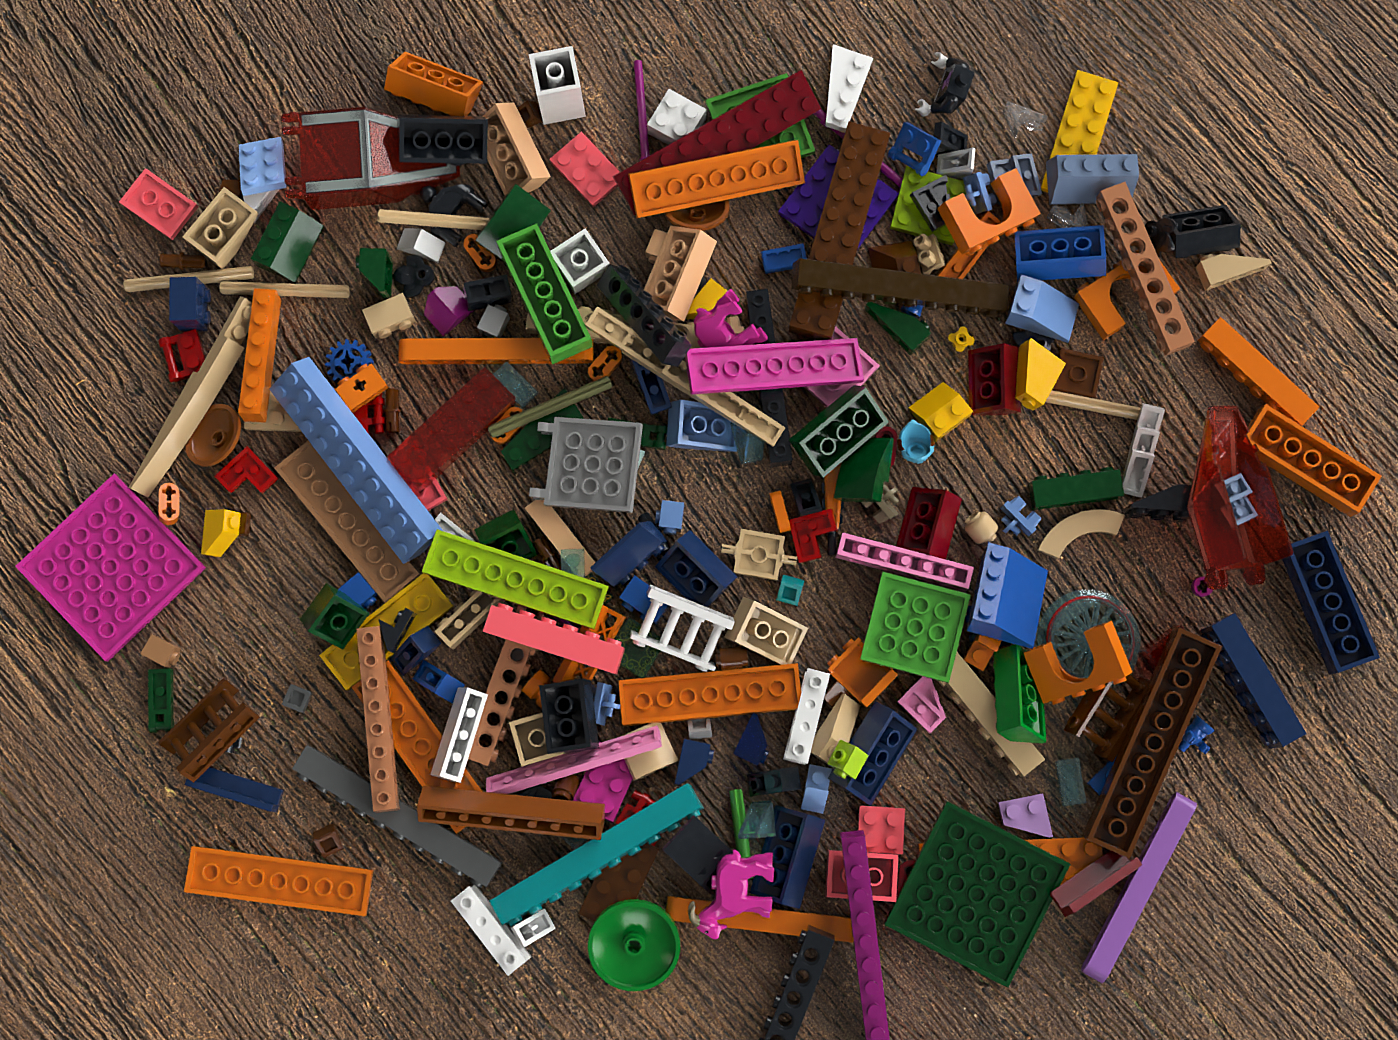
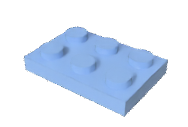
[239,137,287,196]

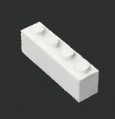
[430,687,488,783]

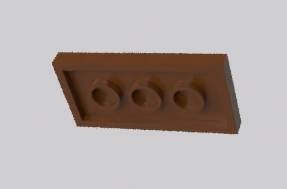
[578,843,659,921]

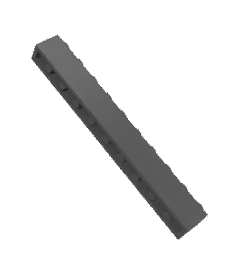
[292,745,503,888]

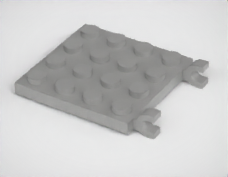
[529,417,643,513]

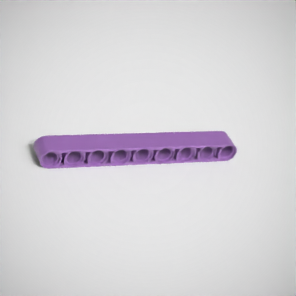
[1081,792,1197,983]

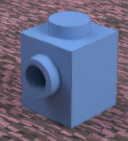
[655,500,684,535]

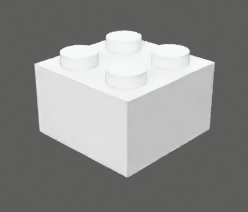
[647,89,706,145]
[550,228,610,294]

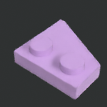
[998,793,1053,838]

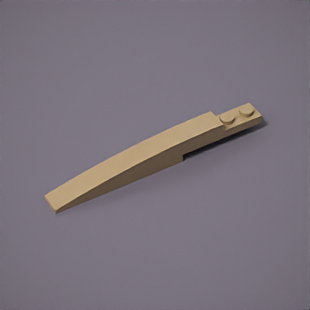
[128,296,252,497]
[585,306,785,447]

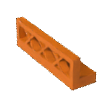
[552,605,626,683]

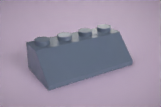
[1046,154,1139,205]

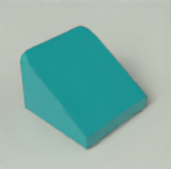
[776,575,804,606]

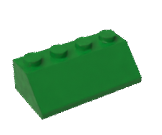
[993,644,1046,744]

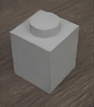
[477,304,510,338]

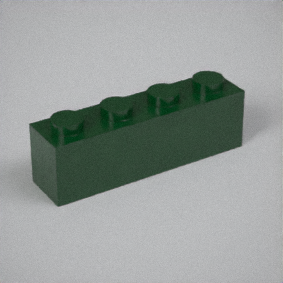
[1028,467,1124,511]

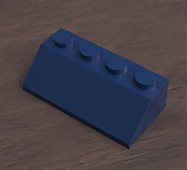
[828,701,917,806]
[750,805,825,909]

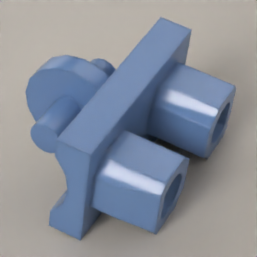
[962,172,997,215]
[1000,496,1041,537]
[592,682,621,726]

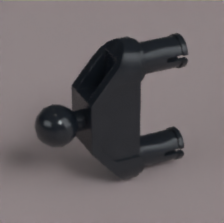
[420,184,489,247]

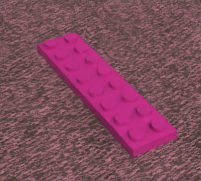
[685,338,864,395]

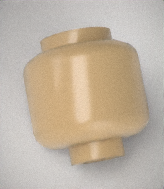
[965,511,998,544]

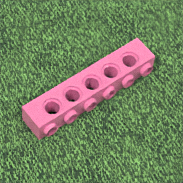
[835,533,974,592]

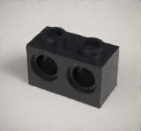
[463,274,512,312]

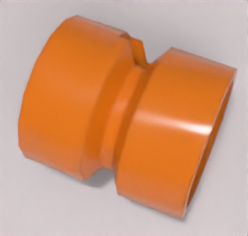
[522,669,556,709]

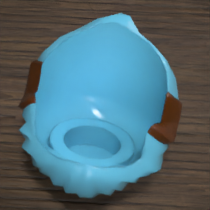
[897,420,935,464]

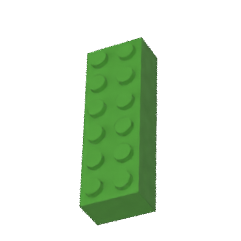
[496,224,593,365]

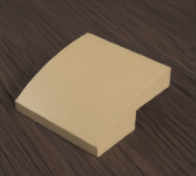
[623,723,678,781]

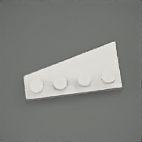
[825,44,873,133]

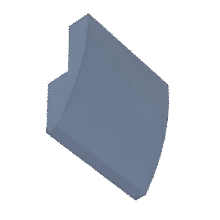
[986,154,1042,205]
[1212,473,1258,531]

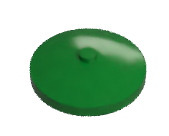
[588,899,680,991]

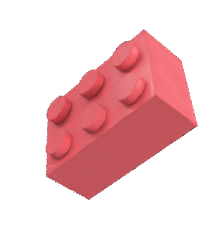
[825,850,898,902]

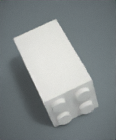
[529,46,586,125]

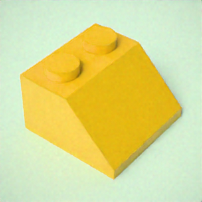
[908,382,973,442]

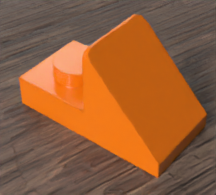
[963,634,1001,671]

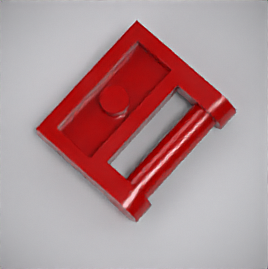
[158,329,206,382]

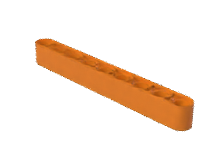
[398,338,594,365]
[666,896,853,943]

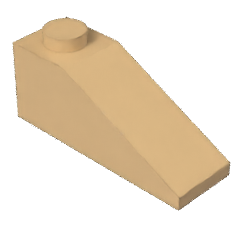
[1195,254,1271,291]
[811,693,861,763]

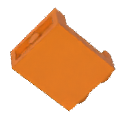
[827,637,898,708]

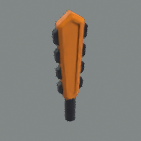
[821,462,844,556]

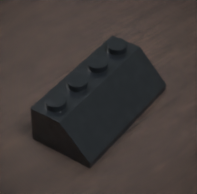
[397,115,488,164]

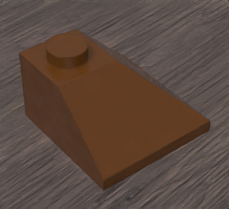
[868,241,921,274]

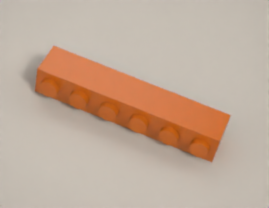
[238,288,281,423]
[1197,317,1319,426]

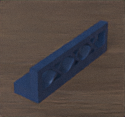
[185,767,284,812]

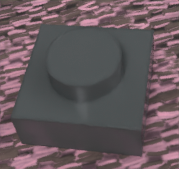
[282,684,313,713]

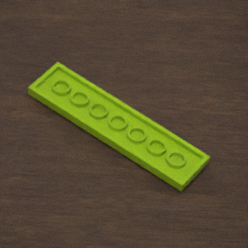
[422,529,609,630]

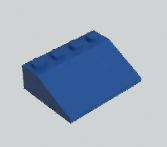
[967,542,1048,649]

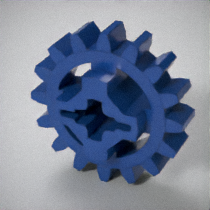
[325,339,374,385]

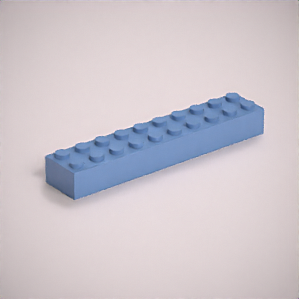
[269,357,443,564]

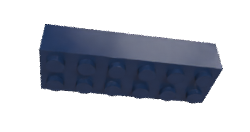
[1278,531,1380,675]
[1200,613,1307,749]

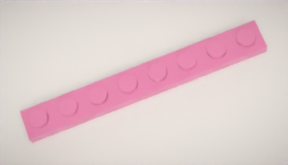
[486,726,662,794]

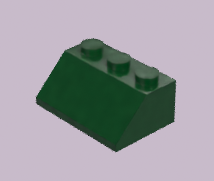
[251,201,324,284]

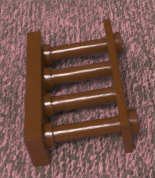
[1063,674,1150,762]
[158,678,260,783]

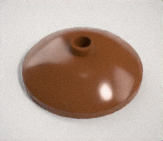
[665,200,730,231]
[185,404,241,467]

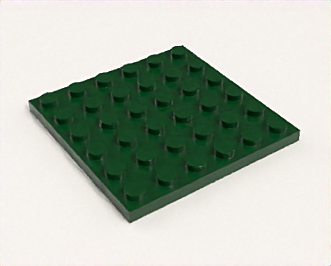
[884,800,1071,988]

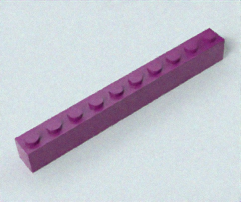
[840,830,890,1040]

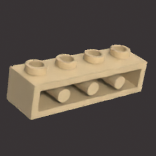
[435,590,506,650]

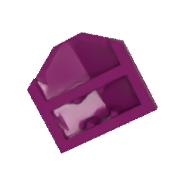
[424,286,475,337]

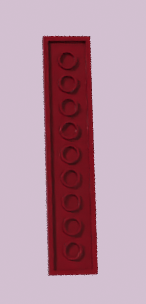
[612,70,821,215]

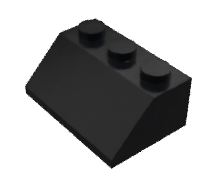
[1162,205,1241,258]
[539,678,599,754]

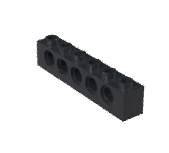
[596,264,692,367]
[758,925,835,1040]

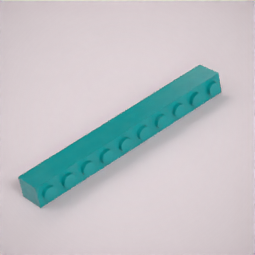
[489,783,704,927]

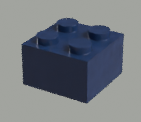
[169,276,211,332]

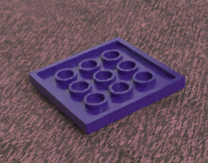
[778,145,899,249]

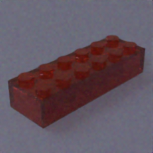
[387,367,516,493]

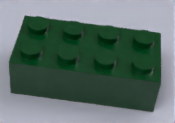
[789,385,889,477]

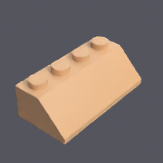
[482,102,551,196]
[644,226,717,322]

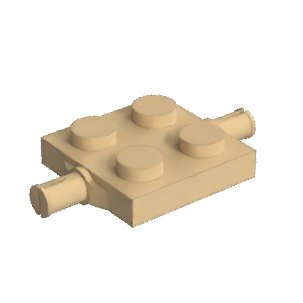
[721,529,797,581]

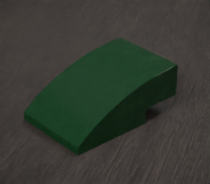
[475,184,551,262]
[834,438,894,502]

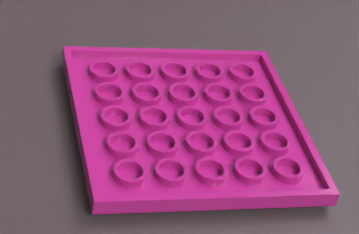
[15,473,206,662]

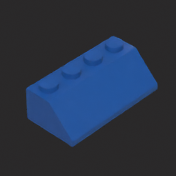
[1015,225,1106,282]

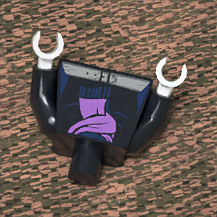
[915,52,975,117]

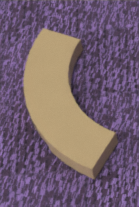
[1037,509,1125,559]

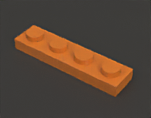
[937,211,1001,279]

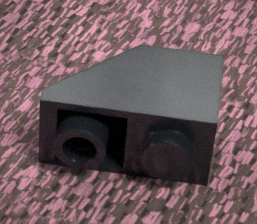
[747,766,801,797]

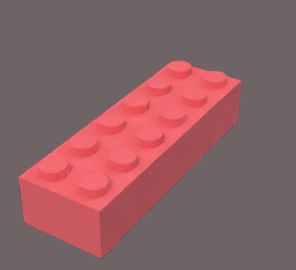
[483,603,625,674]

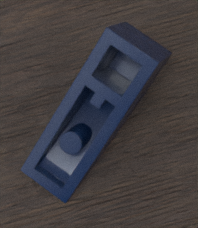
[628,357,672,415]

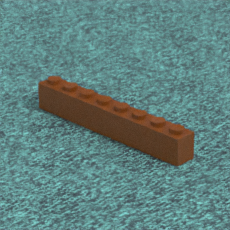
[417,786,605,840]

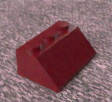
[968,343,1021,416]
[896,487,962,560]

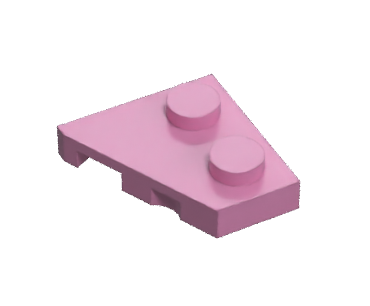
[897,676,946,734]

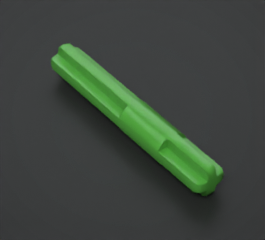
[729,789,753,880]

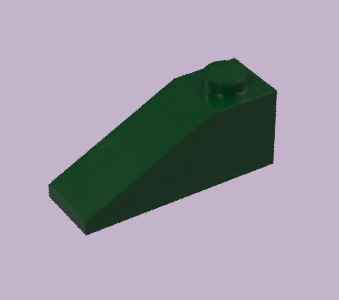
[865,302,931,356]

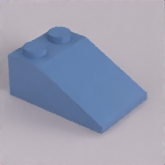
[1005,275,1079,343]
[666,400,739,452]

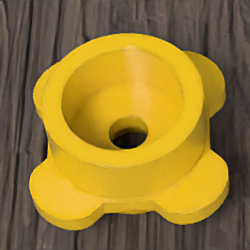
[948,326,975,352]

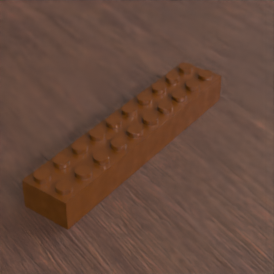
[788,121,891,340]
[1082,627,1222,859]

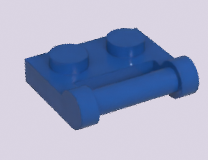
[888,122,941,176]

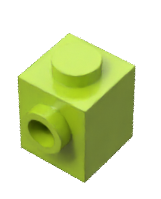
[827,740,869,780]

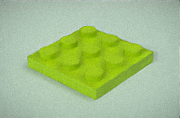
[890,166,966,245]

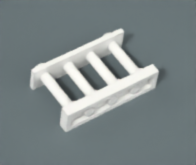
[630,585,735,672]
[783,668,830,765]
[451,885,532,976]

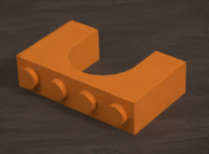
[937,168,1041,254]
[1074,250,1180,341]
[1023,620,1132,705]

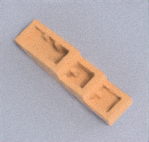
[525,499,595,578]

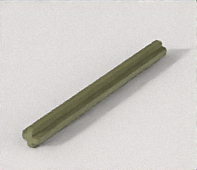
[488,376,612,438]

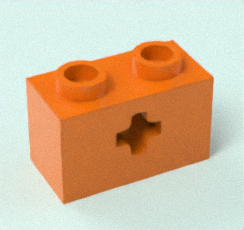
[335,363,389,413]

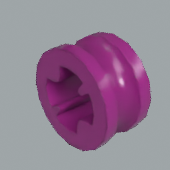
[1191,577,1214,597]

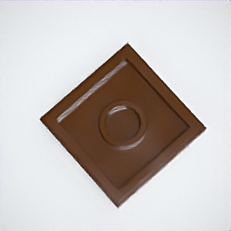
[1052,348,1104,399]

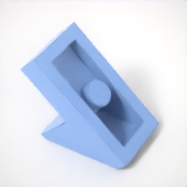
[801,764,832,814]

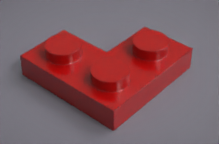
[215,446,279,494]
[789,509,838,563]

